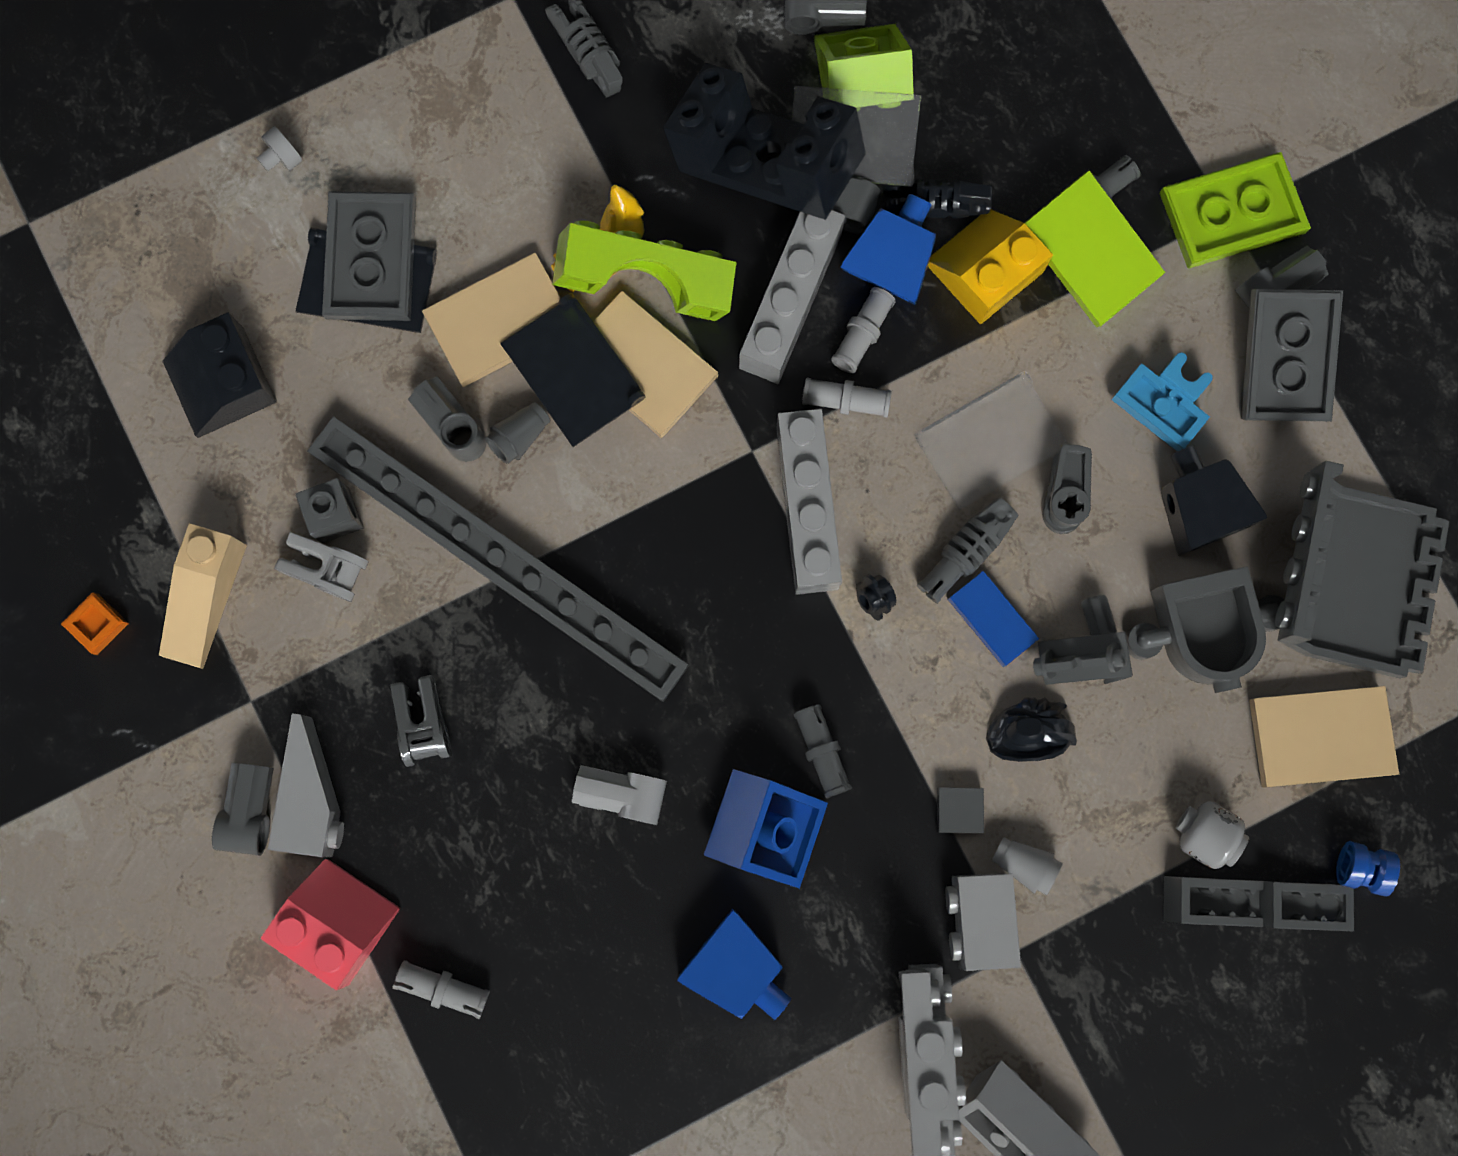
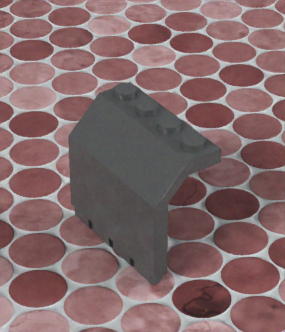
[1275,461,1450,679]

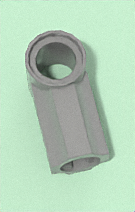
[572,765,667,825]

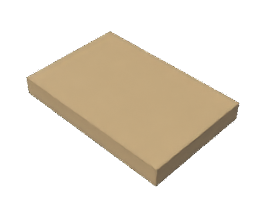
[422,252,561,387]
[593,291,718,438]
[1249,686,1399,788]

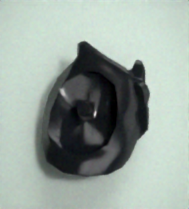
[986,697,1077,762]

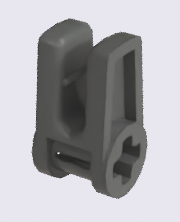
[1043,444,1092,534]
[390,675,452,767]

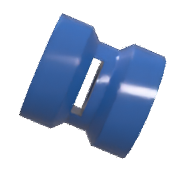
[1336,841,1400,897]

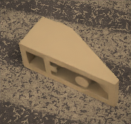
[159,523,247,669]

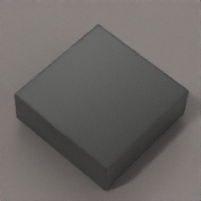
[937,787,984,833]

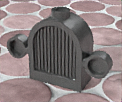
[1126,566,1285,693]

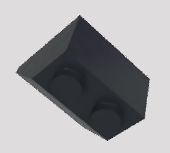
[163,312,277,438]

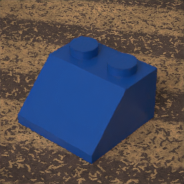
[704,769,828,889]

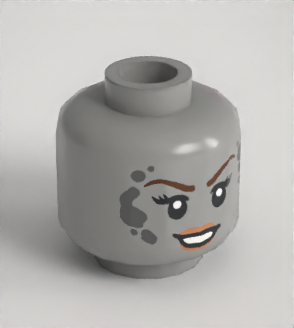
[1176,801,1249,869]

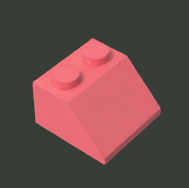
[260,858,401,991]

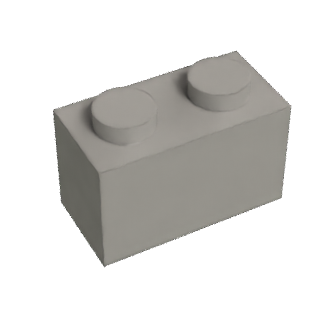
[945,873,1021,971]

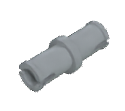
[831,287,895,373]
[802,378,892,418]
[393,960,490,1019]

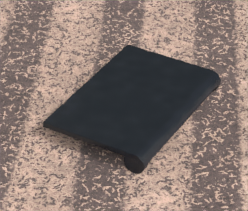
[295,228,437,333]
[500,293,646,447]

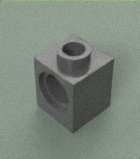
[295,478,364,544]

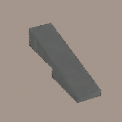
[1163,876,1354,932]

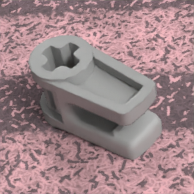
[274,532,369,602]

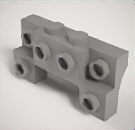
[898,964,966,1156]

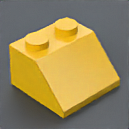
[928,210,1053,325]

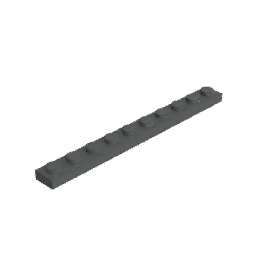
[307,416,689,702]

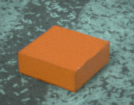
[61,592,129,655]

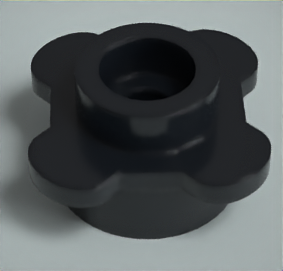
[856,574,896,621]

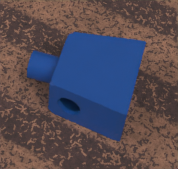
[841,194,936,305]
[677,908,792,1020]

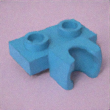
[1111,353,1213,451]

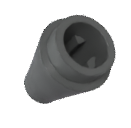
[485,402,550,464]

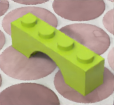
[552,220,736,321]

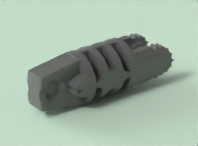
[545,0,623,97]

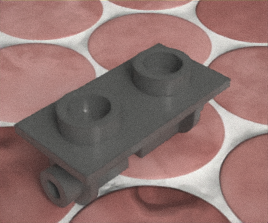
[1033,631,1133,685]

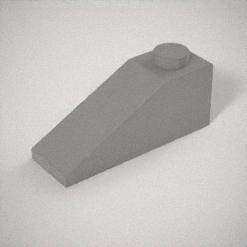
[268,713,344,857]

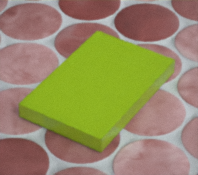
[1160,152,1311,269]
[1024,171,1166,327]

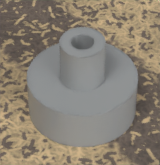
[257,126,303,171]

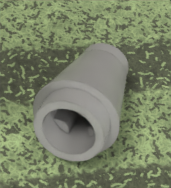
[992,837,1063,895]

